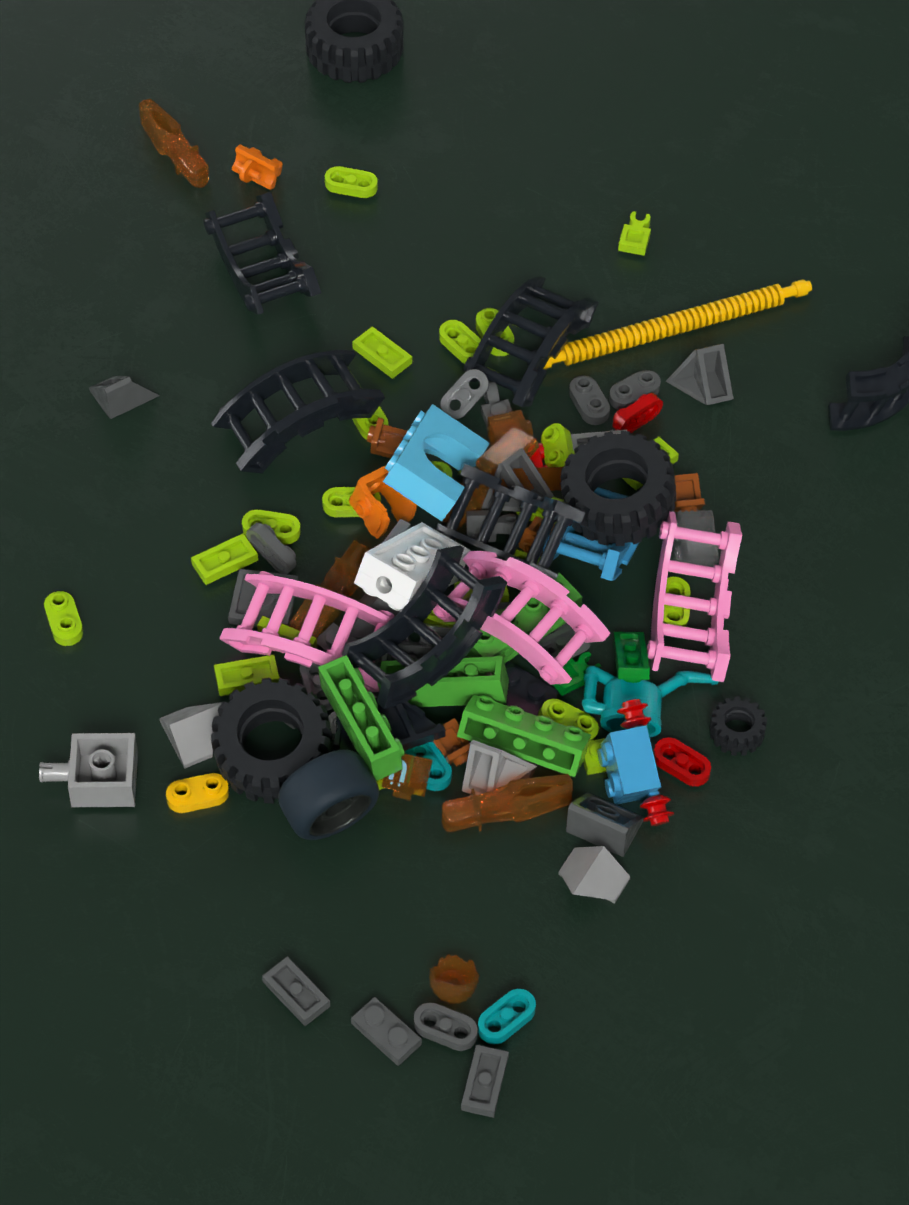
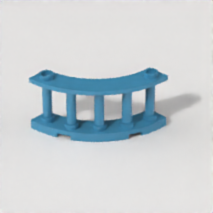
[543,487,639,581]

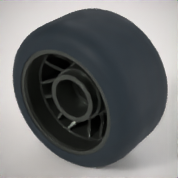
[278,750,379,840]

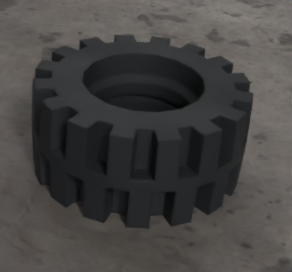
[710,696,767,756]

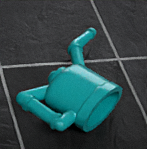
[582,666,719,738]

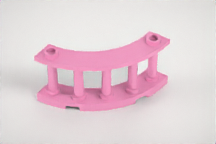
[647,511,742,682]
[433,551,610,685]
[219,571,395,692]

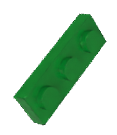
[613,632,650,683]

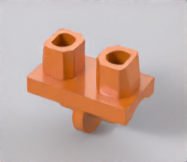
[232,144,283,190]

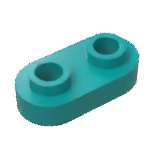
[404,741,452,791]
[478,989,536,1044]

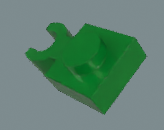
[552,652,601,696]

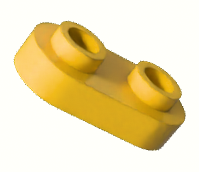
[166,773,229,813]

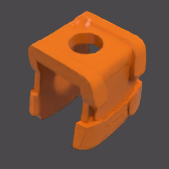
[349,465,417,539]

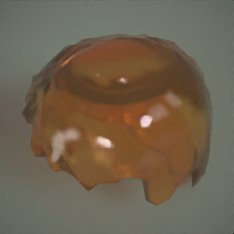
[429,954,480,1004]

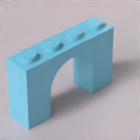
[383,404,490,521]

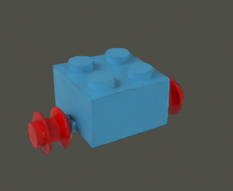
[597,699,674,826]

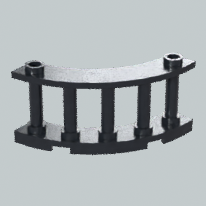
[203,192,321,314]
[463,276,599,407]
[828,336,909,431]
[211,350,385,474]
[434,463,586,580]
[342,545,507,709]

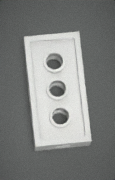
[354,522,471,611]

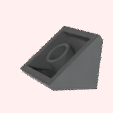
[566,792,644,857]

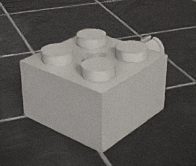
[39,733,138,807]

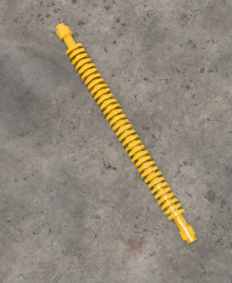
[543,279,812,369]

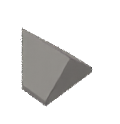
[159,702,222,769]
[462,740,537,801]
[559,846,630,904]

